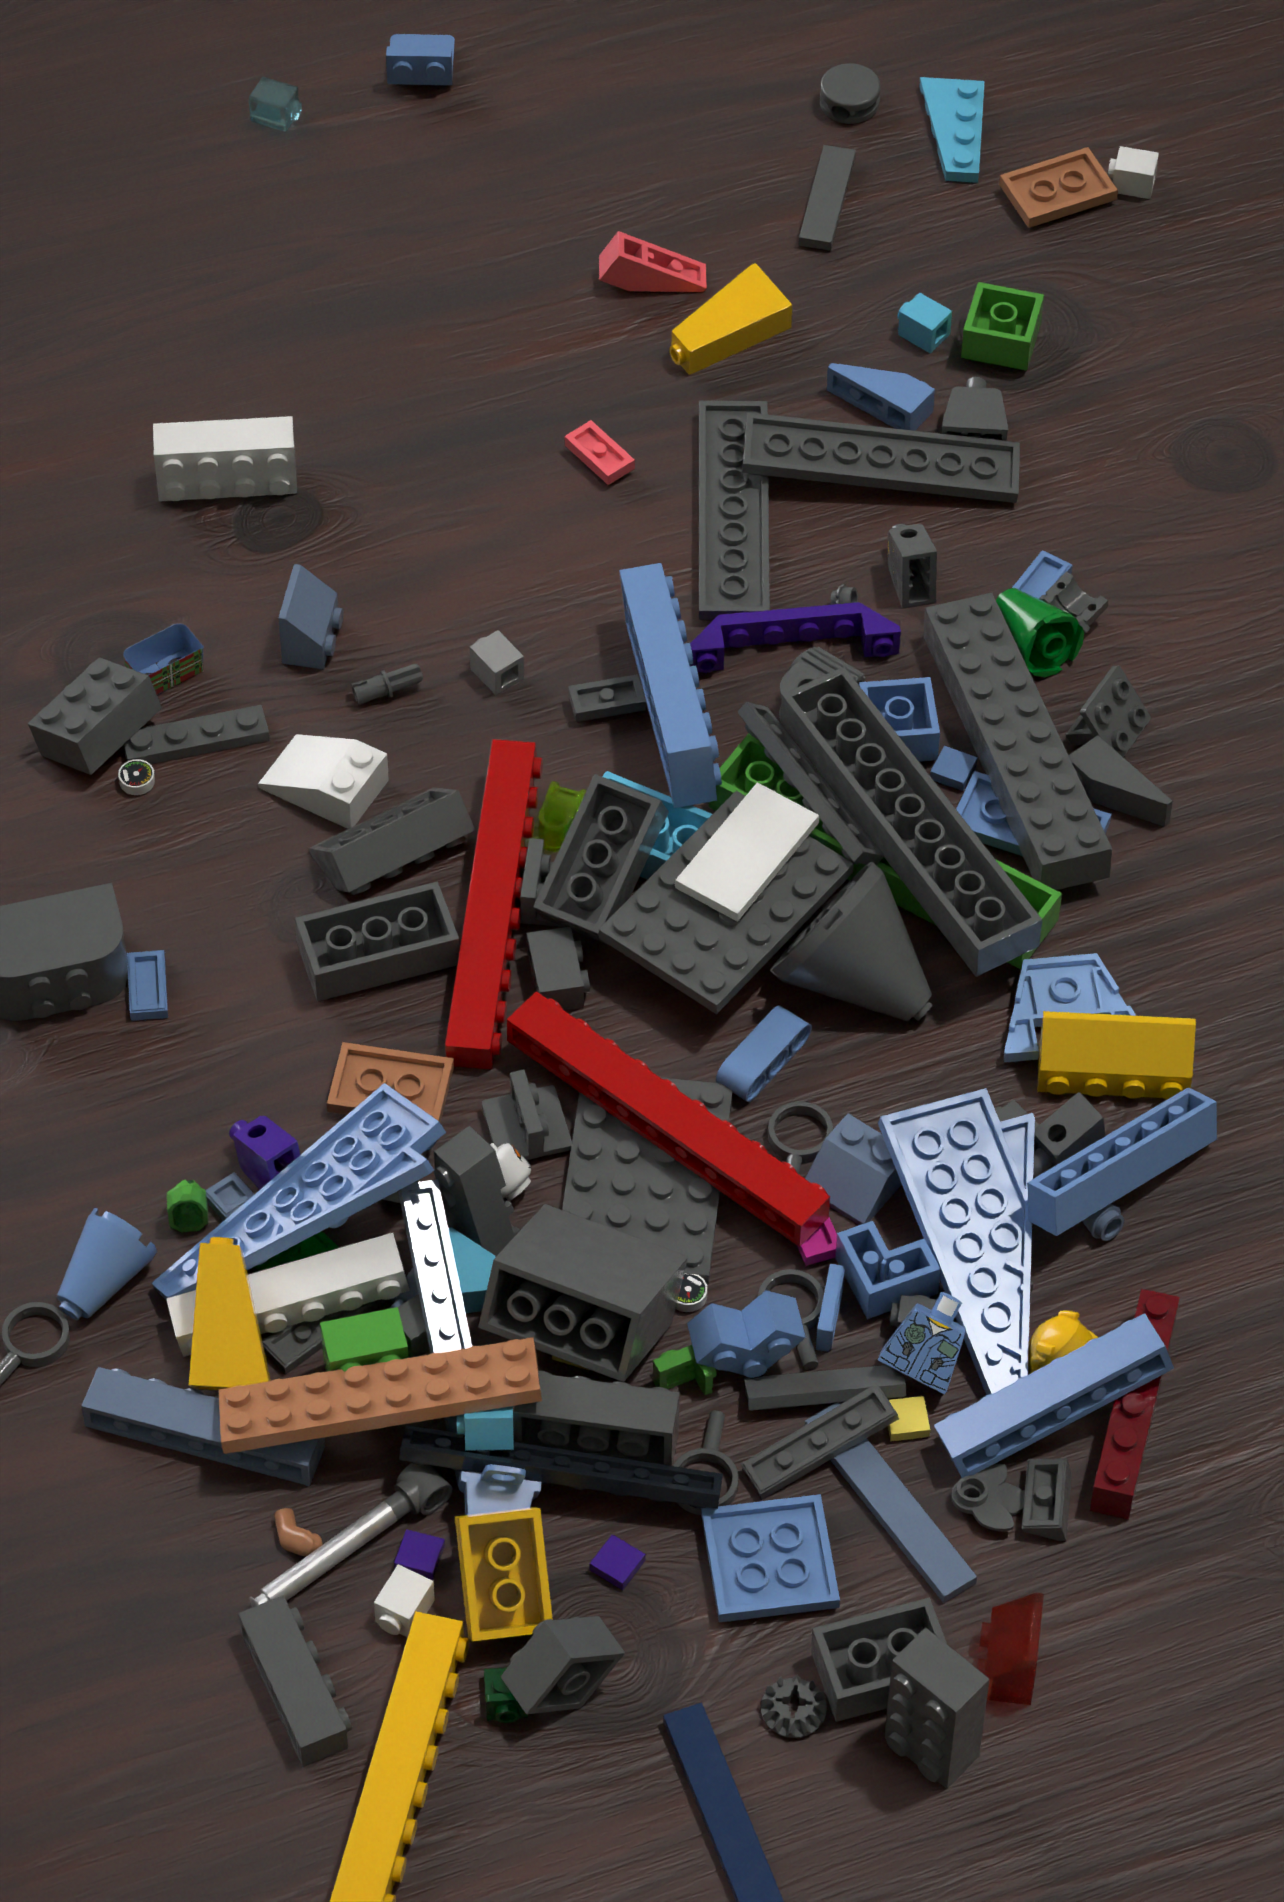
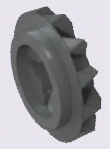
[761,1674,827,1738]

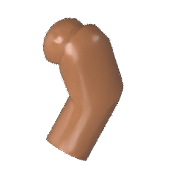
[274,1508,323,1556]

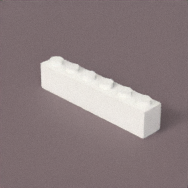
[167,1233,410,1357]

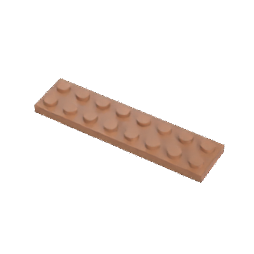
[219,1337,542,1454]

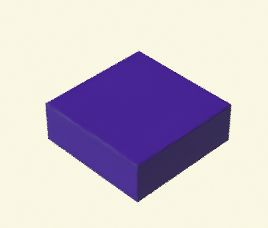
[394,1529,445,1580]
[589,1534,646,1590]

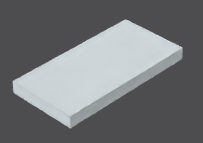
[675,782,819,922]

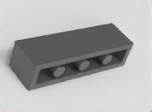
[238,1595,352,1767]

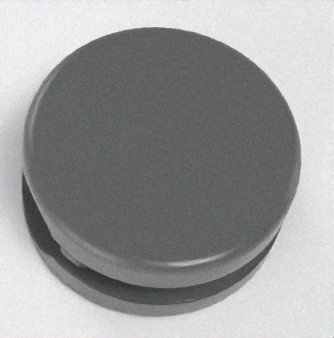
[820,63,880,124]

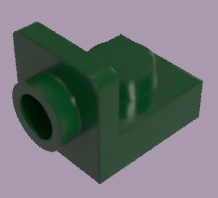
[484,1667,528,1723]

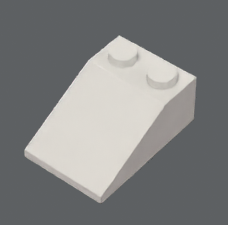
[258,734,389,829]

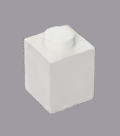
[1108,146,1159,199]
[374,1564,435,1637]

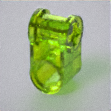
[538,781,587,852]

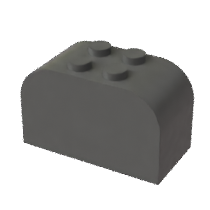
[0,883,128,1021]

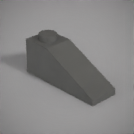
[1069,735,1173,827]

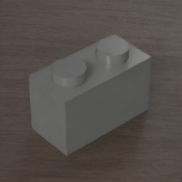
[527,926,590,1011]

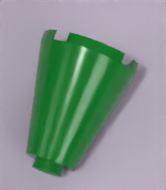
[996,588,1084,677]

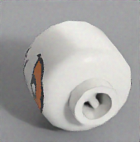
[490,1143,531,1201]

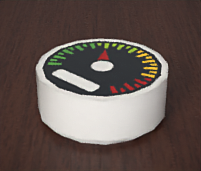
[118,759,155,795]
[676,1273,707,1312]

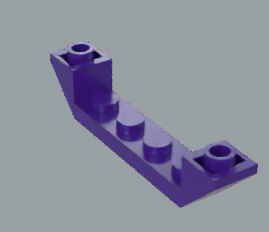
[690,602,901,673]

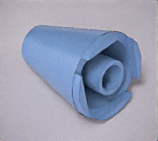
[57,1208,157,1320]

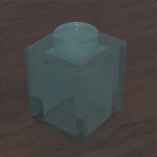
[249,76,302,132]

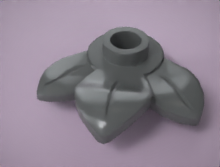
[951,1464,1025,1531]

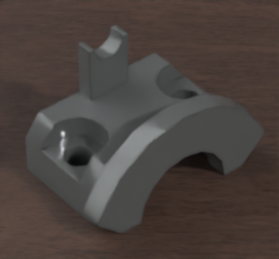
[1039,571,1108,634]

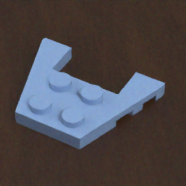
[1004,953,1136,1062]

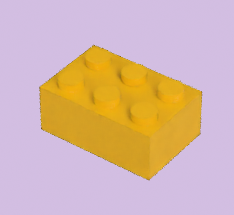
[455,1507,553,1641]

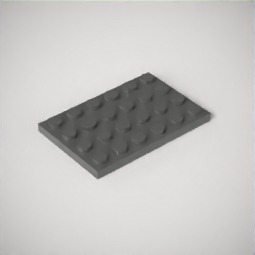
[599,790,854,1014]
[562,1078,733,1284]

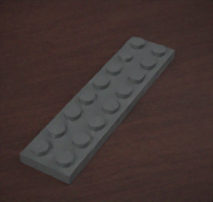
[699,400,770,620]
[742,412,1020,503]

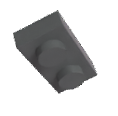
[568,674,646,722]

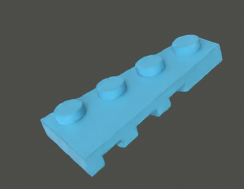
[919,77,985,183]

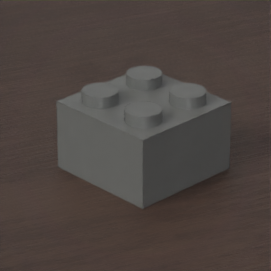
[500,1616,625,1714]

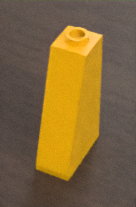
[669,263,792,375]
[189,1237,270,1391]

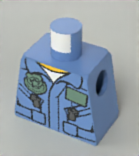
[878,1292,966,1394]

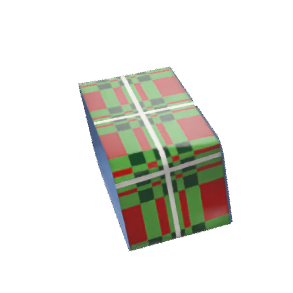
[123,624,204,695]

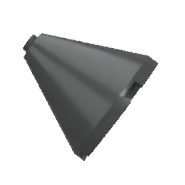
[770,862,932,1022]

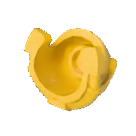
[1028,1310,1098,1374]

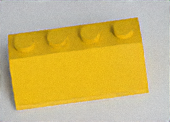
[1038,1011,1196,1100]

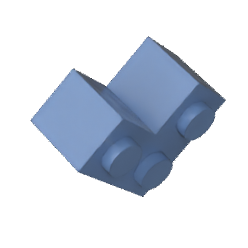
[835,1221,941,1319]
[687,1290,806,1377]

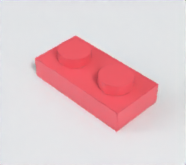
[564,420,635,485]

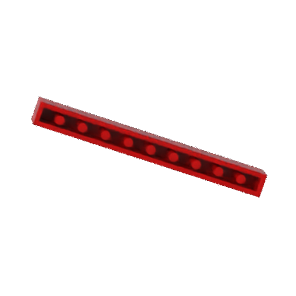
[445,739,543,1069]
[507,991,830,1247]

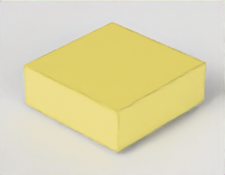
[888,1396,930,1441]

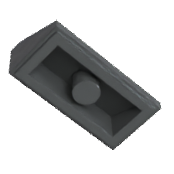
[1022,1458,1072,1541]

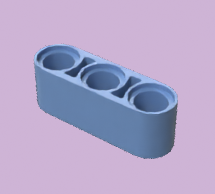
[716,1005,812,1102]

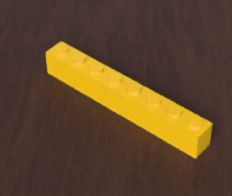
[330,1611,469,1902]

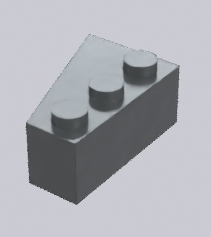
[434,1126,520,1257]

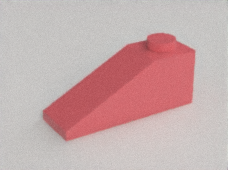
[599,231,707,292]

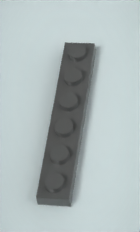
[738,702,884,866]

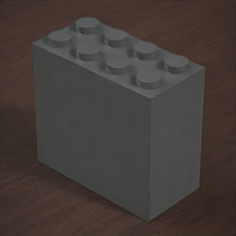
[478,1204,688,1382]

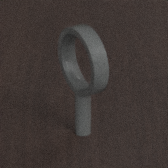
[768,1101,833,1174]
[758,1269,824,1370]
[0,1302,70,1386]
[673,1410,738,1515]

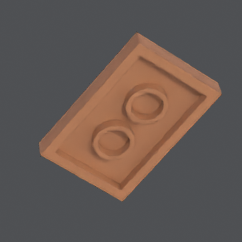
[999,147,1118,228]
[327,1042,454,1123]

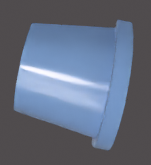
[458,1464,541,1515]

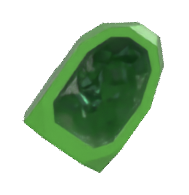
[167,1180,209,1232]

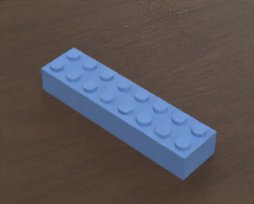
[619,563,722,808]

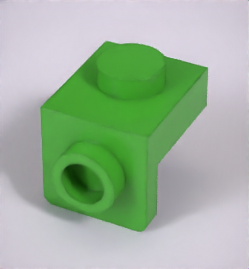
[653,1345,716,1395]

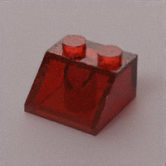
[977,1593,1044,1705]

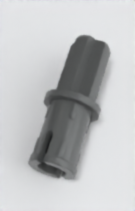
[351,664,423,705]

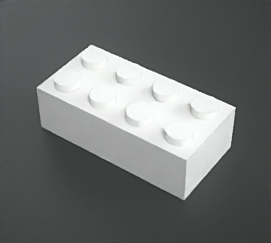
[153,416,297,501]

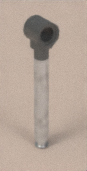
[250,1463,453,1607]

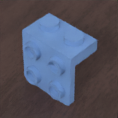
[386,34,455,85]

